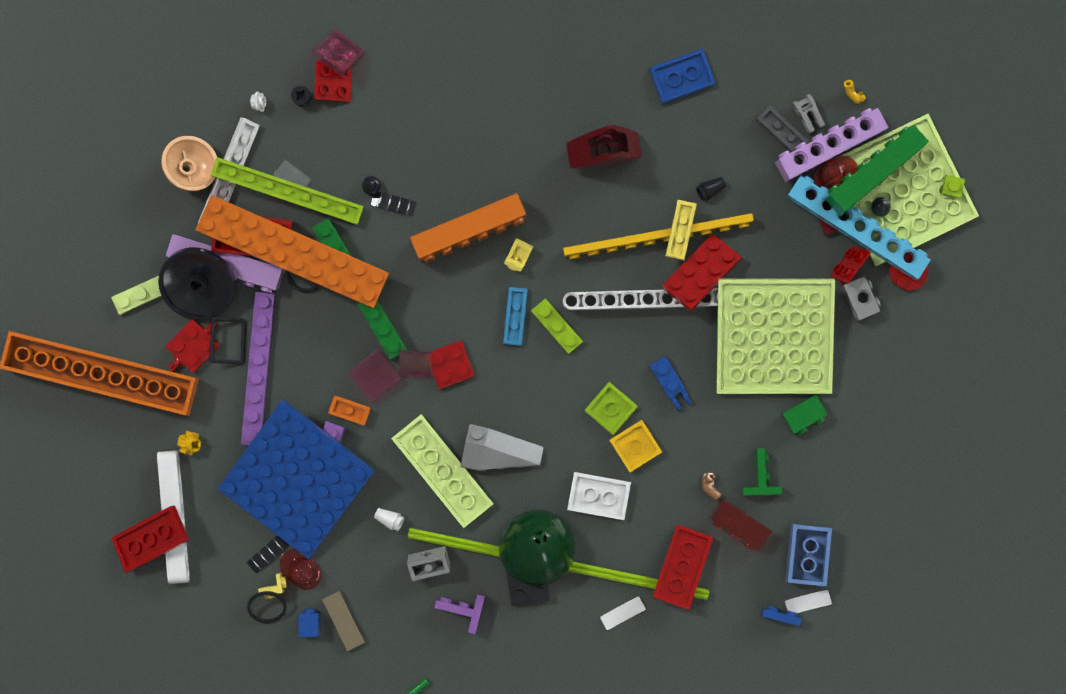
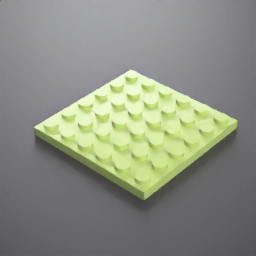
[824,114,979,267]
[716,279,835,394]

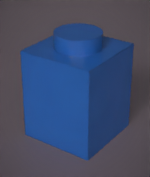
[299,609,320,637]

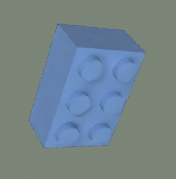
[785,524,832,586]

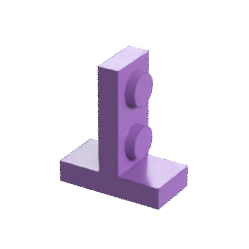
[434,593,485,634]

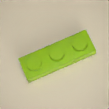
[531,298,583,354]

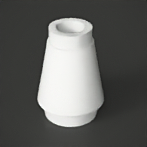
[374,508,404,531]

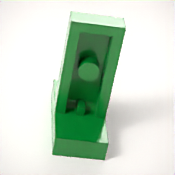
[741,448,782,496]

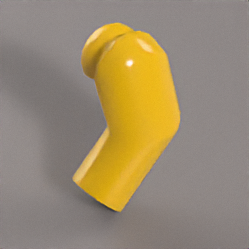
[844,80,866,104]

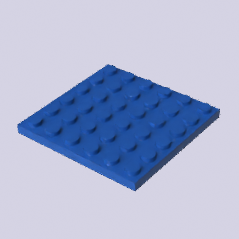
[218,399,375,559]

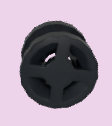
[291,86,312,107]

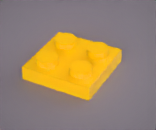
[609,420,662,472]

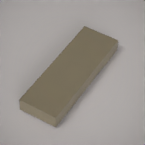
[322,590,365,651]

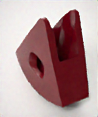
[566,125,642,169]

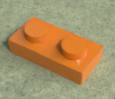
[328,395,371,426]

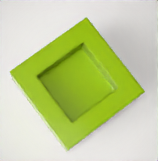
[941,174,965,198]

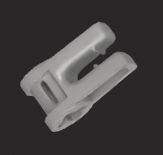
[792,94,825,134]

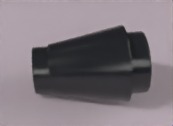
[696,177,726,200]

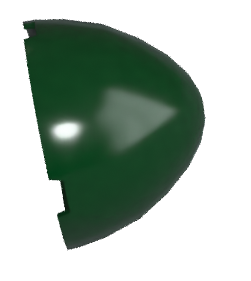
[499,510,575,586]

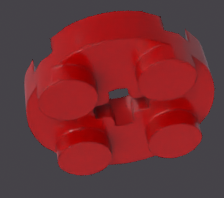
[889,253,928,291]

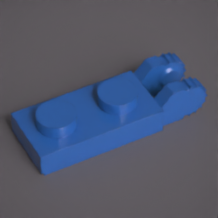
[649,356,692,411]

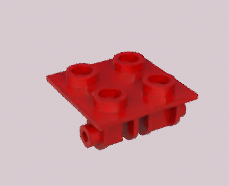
[314,60,352,102]
[830,246,871,285]

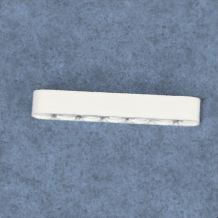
[157,450,190,584]

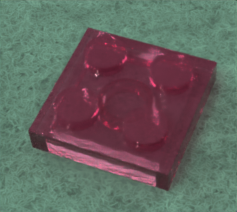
[312,29,365,77]
[347,349,401,403]

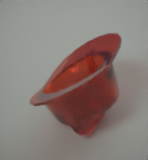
[814,156,857,190]
[279,549,322,590]

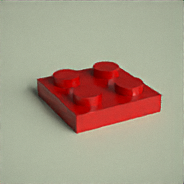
[425,340,475,389]

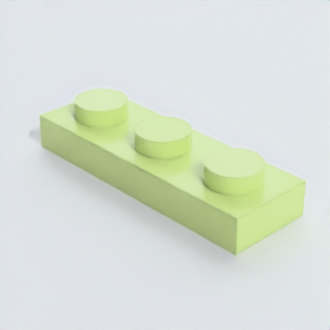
[111,276,161,315]

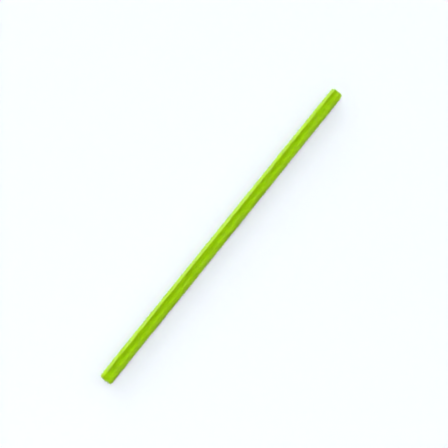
[408,528,709,600]

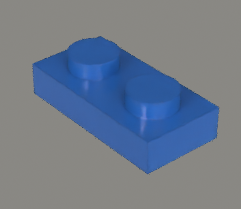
[760,605,802,626]

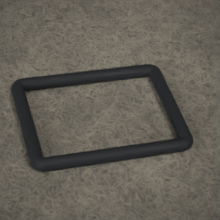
[210,317,246,364]

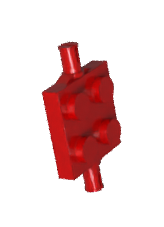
[165,319,220,373]

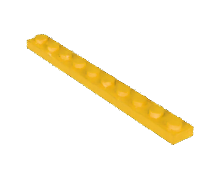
[563,213,754,259]

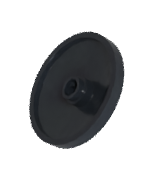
[158,247,236,320]

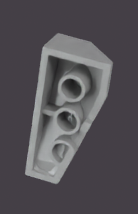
[460,424,544,471]

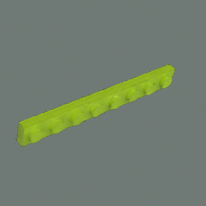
[211,157,364,225]

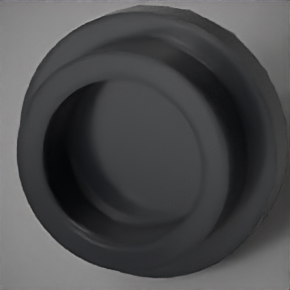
[362,176,381,195]
[871,197,891,216]

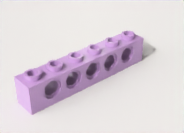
[775,108,889,183]

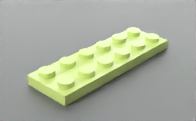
[391,414,494,528]

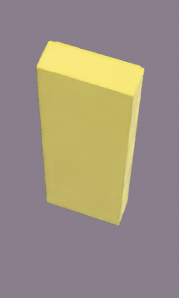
[665,200,697,261]

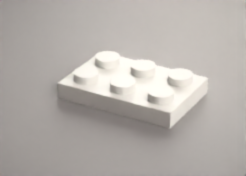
[567,472,631,520]

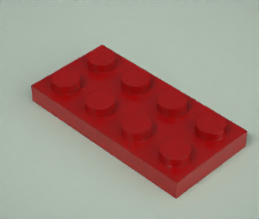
[662,233,742,312]
[111,505,189,573]
[652,524,714,611]

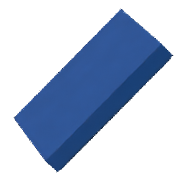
[649,49,716,104]

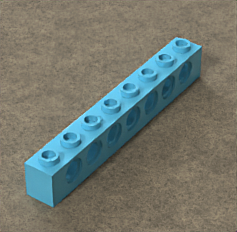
[786,176,931,280]

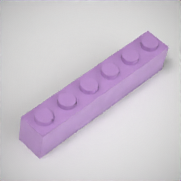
[166,234,284,293]

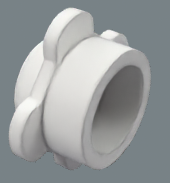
[250,92,266,112]

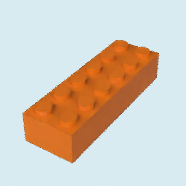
[410,193,526,263]

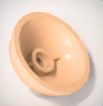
[161,136,217,191]

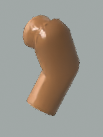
[702,472,721,501]

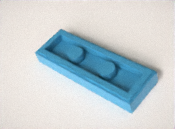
[503,287,528,346]

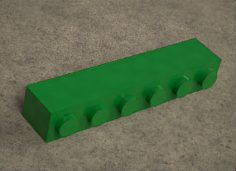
[825,125,929,217]

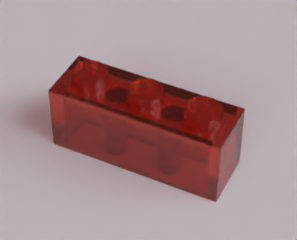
[710,499,772,551]

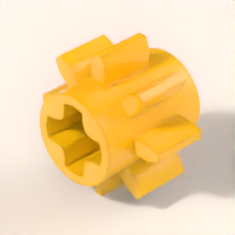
[177,431,202,456]

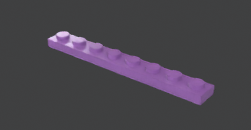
[241,292,275,445]

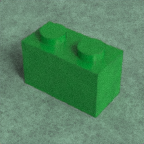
[781,395,828,435]

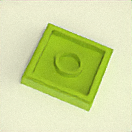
[584,382,638,435]

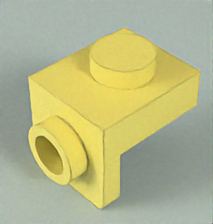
[504,238,534,272]
[258,573,287,599]

